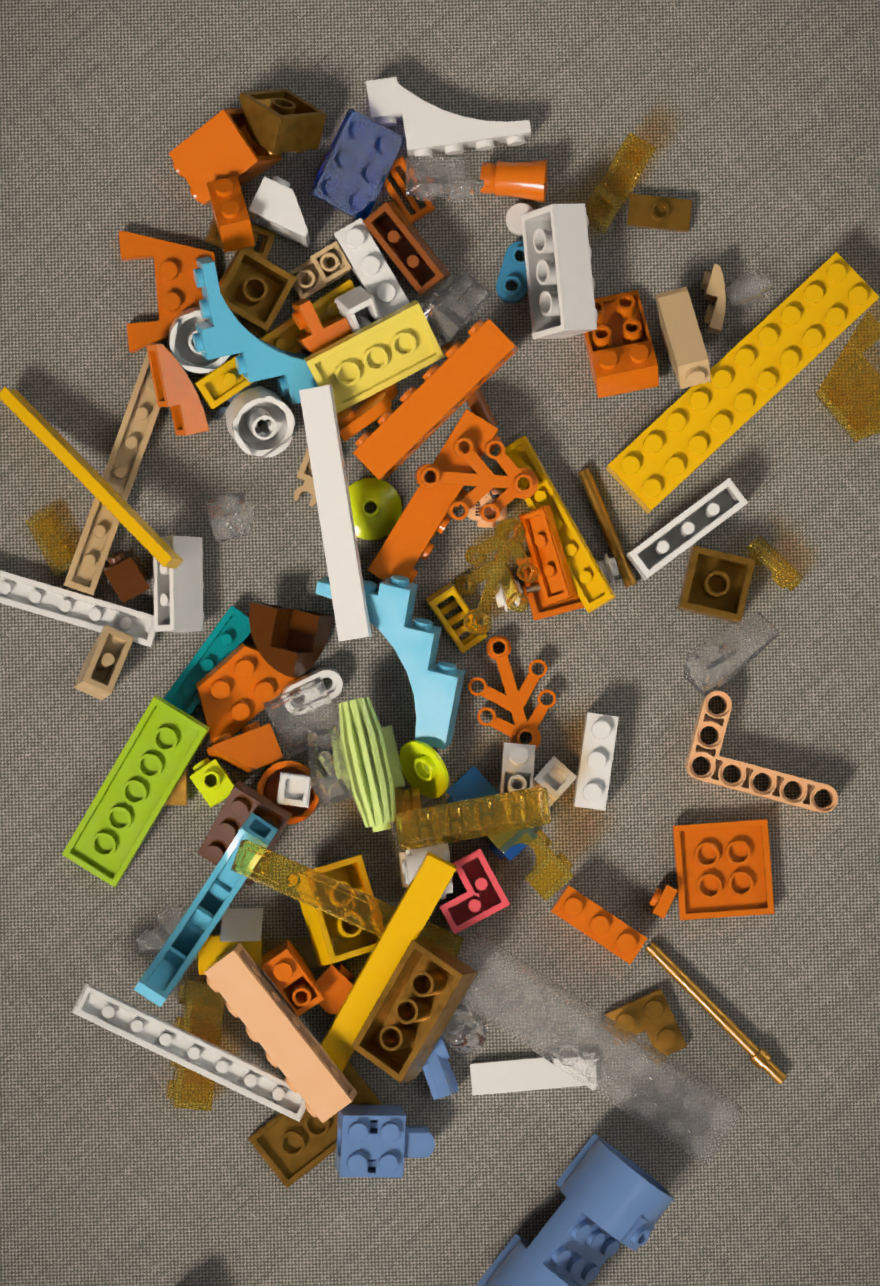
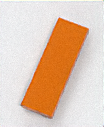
[519,505,577,605]

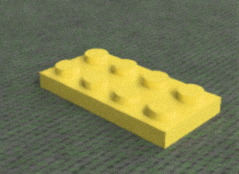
[304,300,444,414]

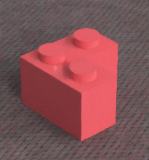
[439,848,510,935]

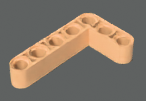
[685,691,838,813]

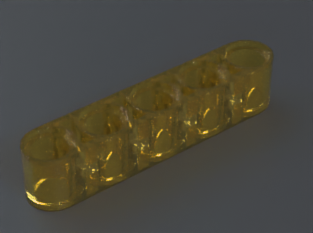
[395,787,551,850]

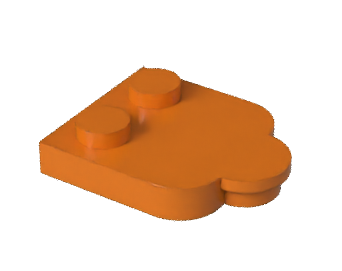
[337,383,398,442]

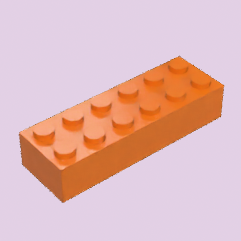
[353,319,519,480]

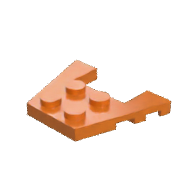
[119,231,217,353]

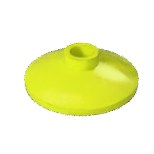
[348,478,402,540]
[399,740,449,798]

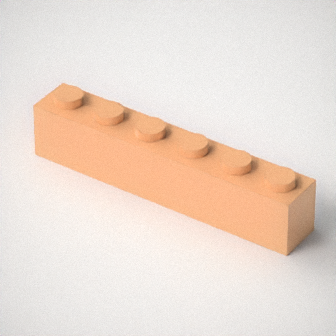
[204,943,357,1123]

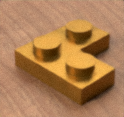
[603,988,687,1059]

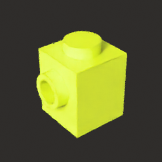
[189,757,235,808]

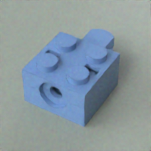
[335,1104,435,1178]

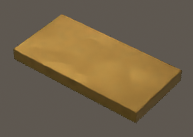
[248,1061,383,1188]

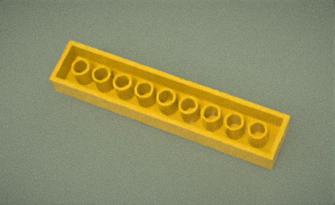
[606,252,880,514]

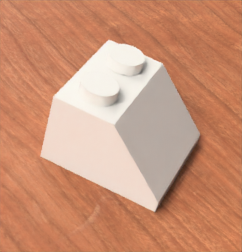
[248,176,311,248]

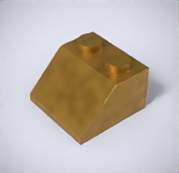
[239,89,327,155]

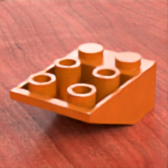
[583,290,659,399]

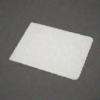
[220,908,263,942]

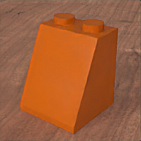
[168,108,282,205]

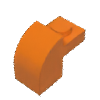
[292,298,353,354]

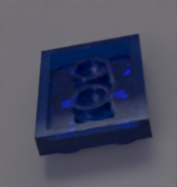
[309,109,405,221]

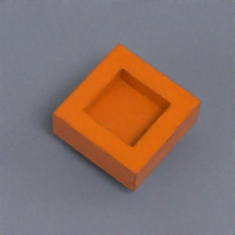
[649,884,678,919]

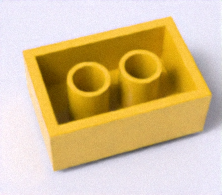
[292,855,384,966]

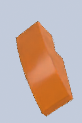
[146,344,209,436]

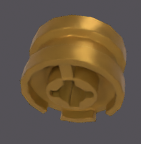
[394,786,421,832]

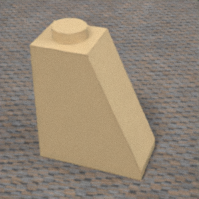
[656,287,711,389]

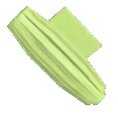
[331,697,405,833]

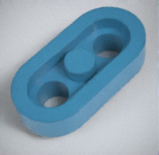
[496,241,528,304]

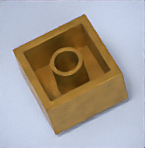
[219,248,297,337]
[677,545,756,623]

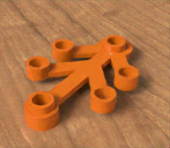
[415,438,538,522]
[468,635,556,750]

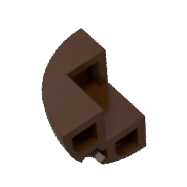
[249,602,334,678]

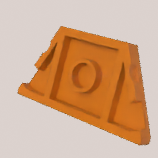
[195,643,300,746]

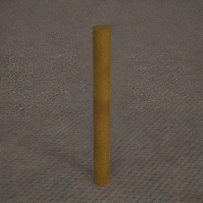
[578,468,637,588]

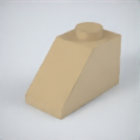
[74,625,134,700]

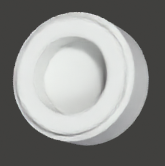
[506,203,534,236]

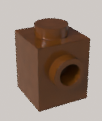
[104,548,151,603]

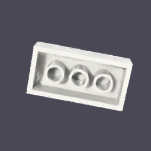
[521,203,598,340]

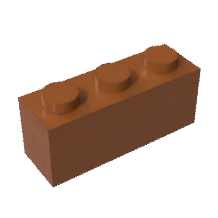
[362,201,451,296]

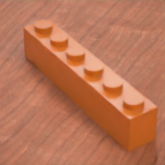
[367,409,501,583]

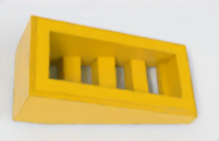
[425,582,488,654]

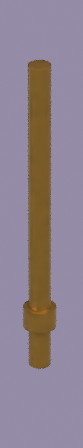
[645,941,787,1085]

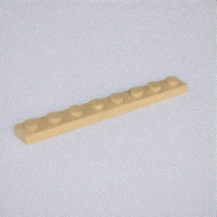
[63,353,161,596]

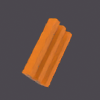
[376,156,435,224]

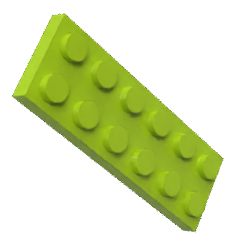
[62,695,210,888]

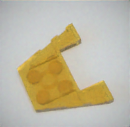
[815,312,880,443]

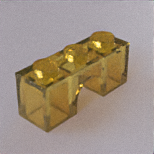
[585,132,656,235]
[481,804,574,901]

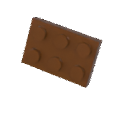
[197,781,292,886]

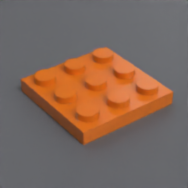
[672,819,775,920]

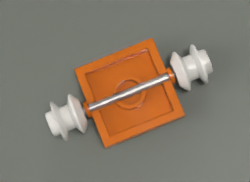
[493,553,619,621]

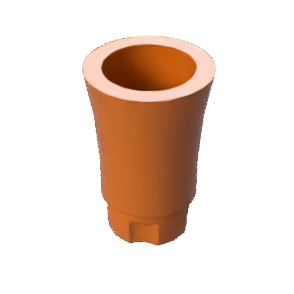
[480,159,548,203]

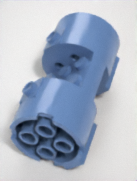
[477,1133,675,1286]

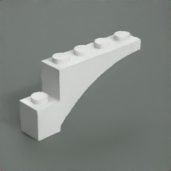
[366,77,531,160]

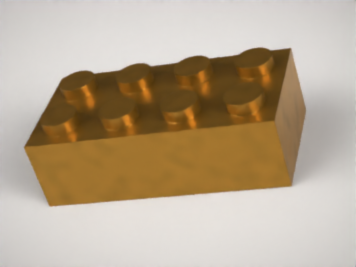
[351,937,478,1083]

